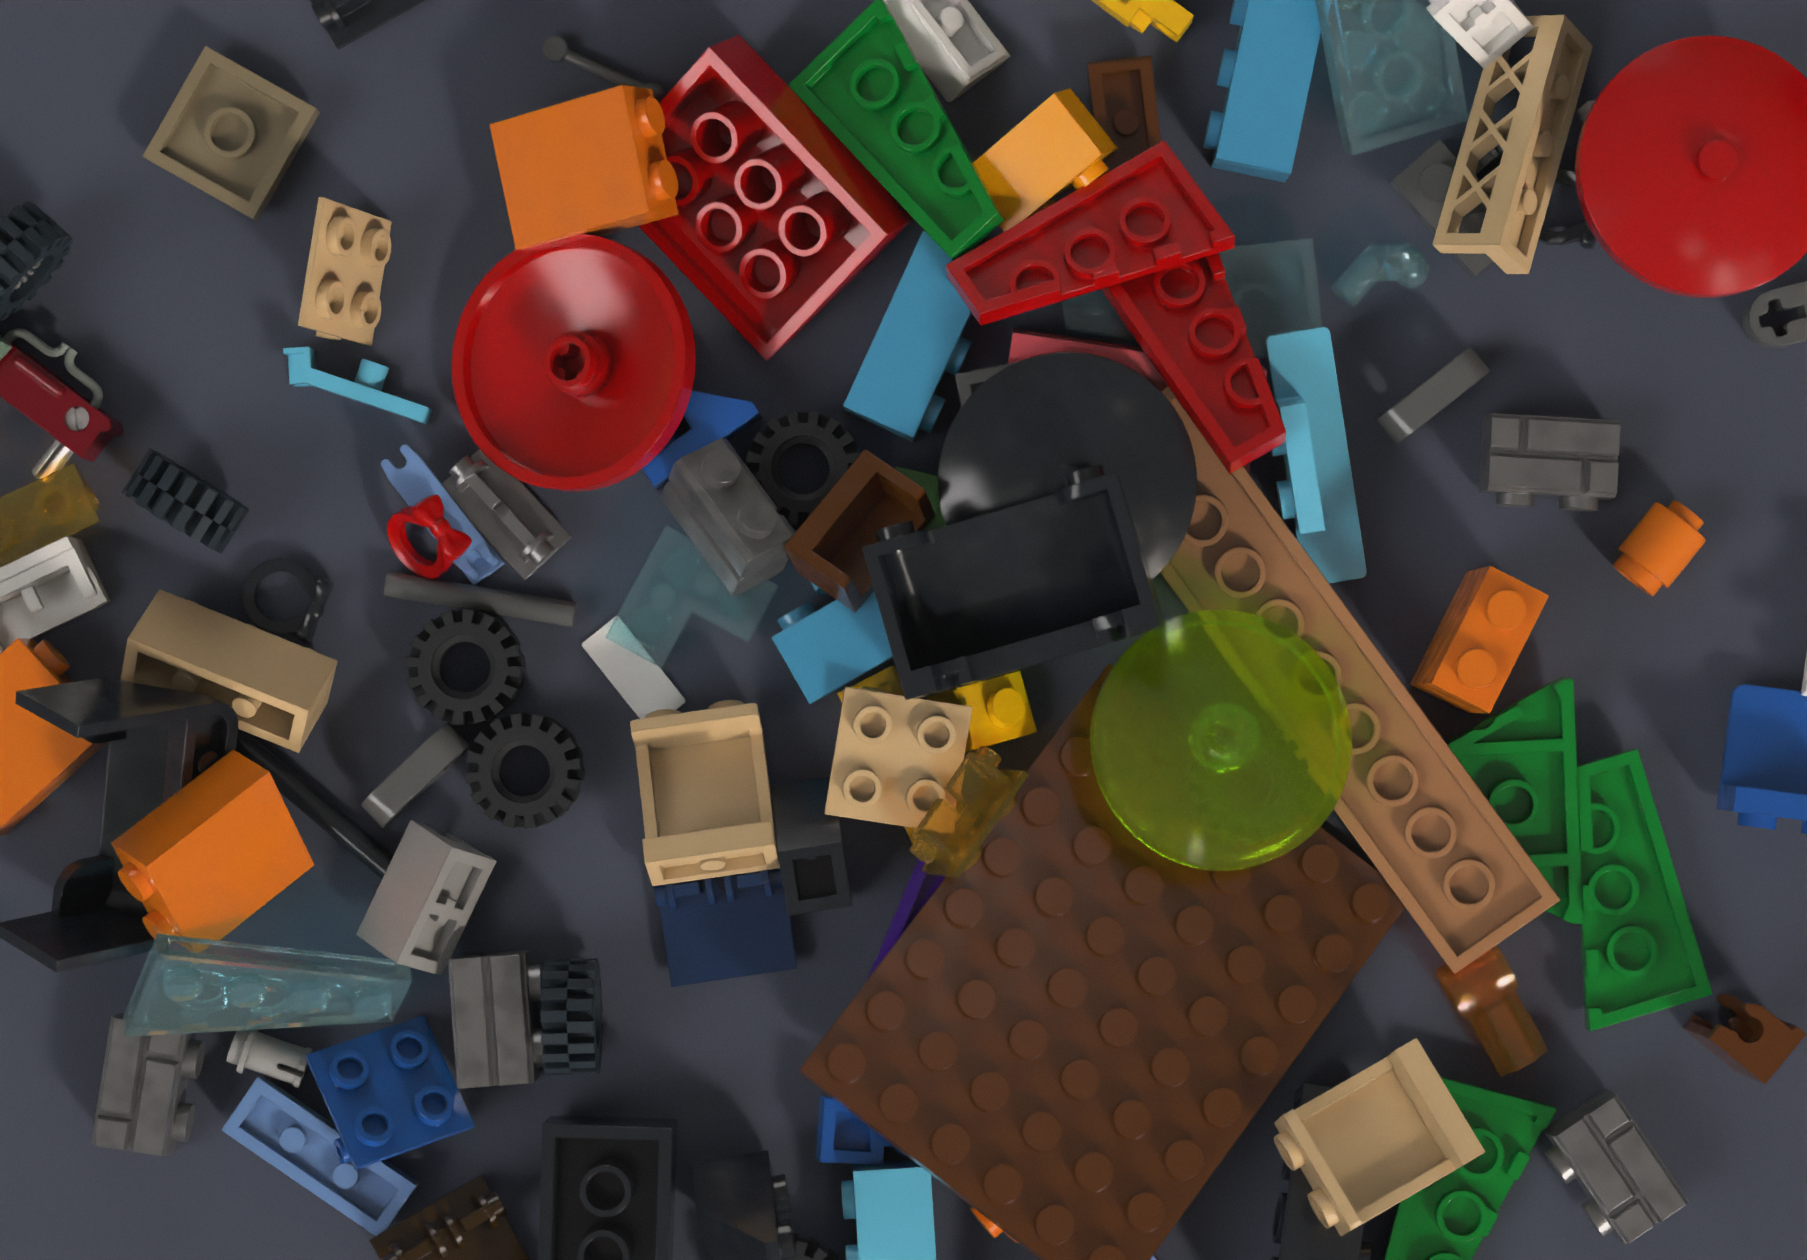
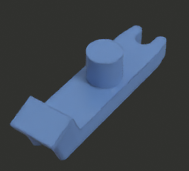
[381,444,505,586]

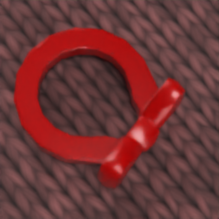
[387,495,472,579]

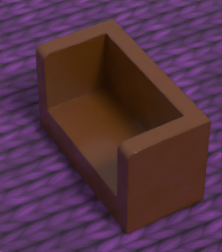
[784,449,936,613]

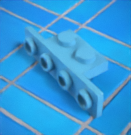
[1265,326,1367,583]

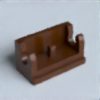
[1682,994,1806,1084]

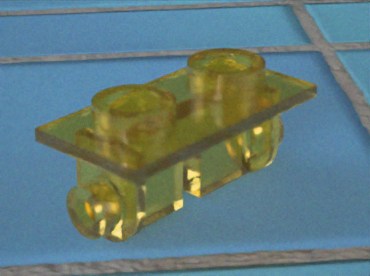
[0,464,100,568]
[910,746,1029,878]

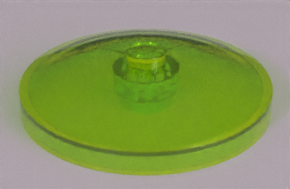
[1090,610,1352,871]

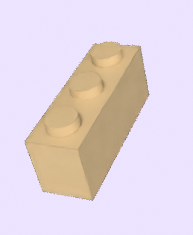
[120,589,338,753]

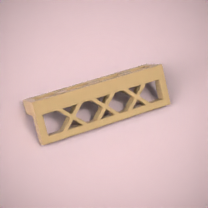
[1432,15,1593,274]

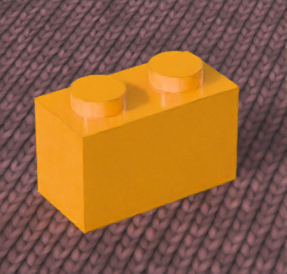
[973,88,1118,231]

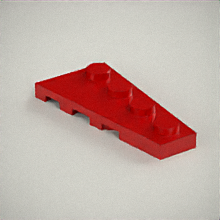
[946,140,1235,326]
[1101,253,1286,474]

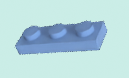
[221,1075,419,1236]

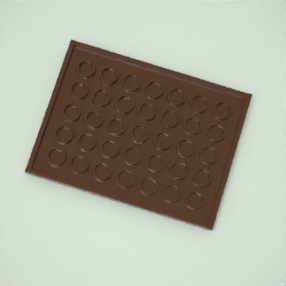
[798,664,1405,1260]

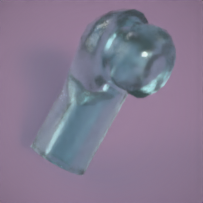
[1331,243,1429,307]

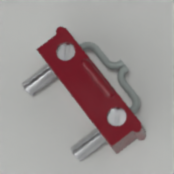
[0,328,124,484]

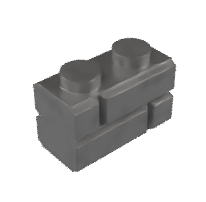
[1479,413,1621,511]
[661,438,795,596]
[448,950,544,1089]
[91,1013,205,1156]
[1544,1089,1689,1244]

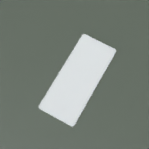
[582,616,685,719]

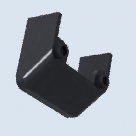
[0,678,238,973]

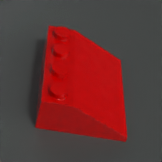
[639,35,914,361]

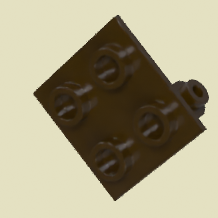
[369,1175,529,1260]

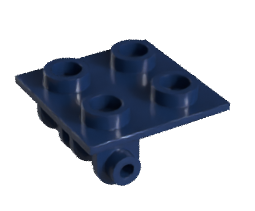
[654,868,798,987]

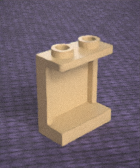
[630,700,780,886]
[1274,1038,1485,1237]

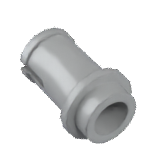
[226,1023,313,1088]

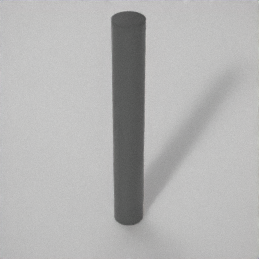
[384,571,577,627]

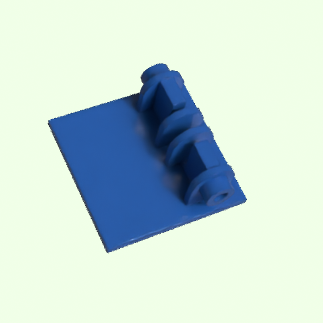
[305,1015,475,1170]

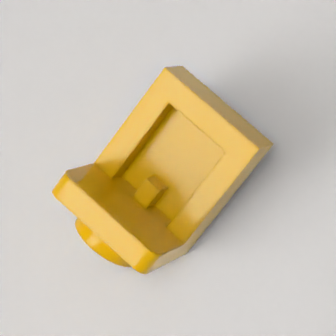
[927,671,1037,752]

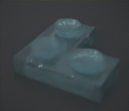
[605,525,779,668]

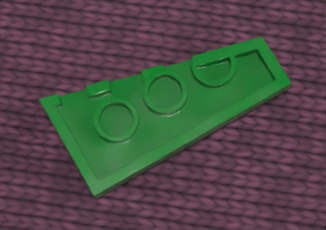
[788,0,1004,261]
[1577,749,1713,1031]
[1380,1076,1557,1260]

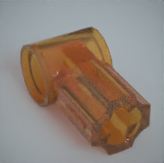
[1434,945,1548,1077]

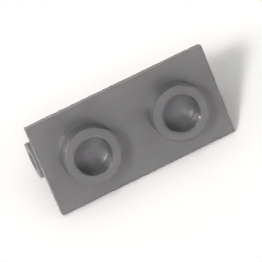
[442,449,572,580]

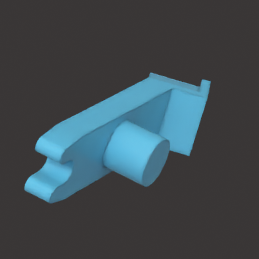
[283,347,432,425]

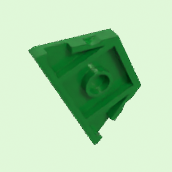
[1445,677,1583,924]

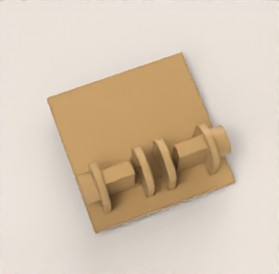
[298,197,392,346]
[824,687,972,834]

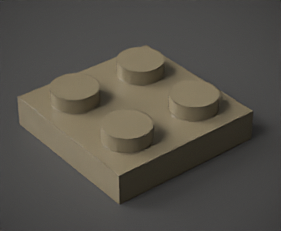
[142,46,320,222]

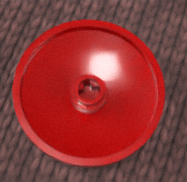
[1575,35,1807,298]
[451,233,696,492]

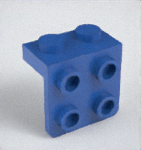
[1716,684,1807,834]

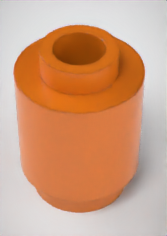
[1612,500,1706,597]

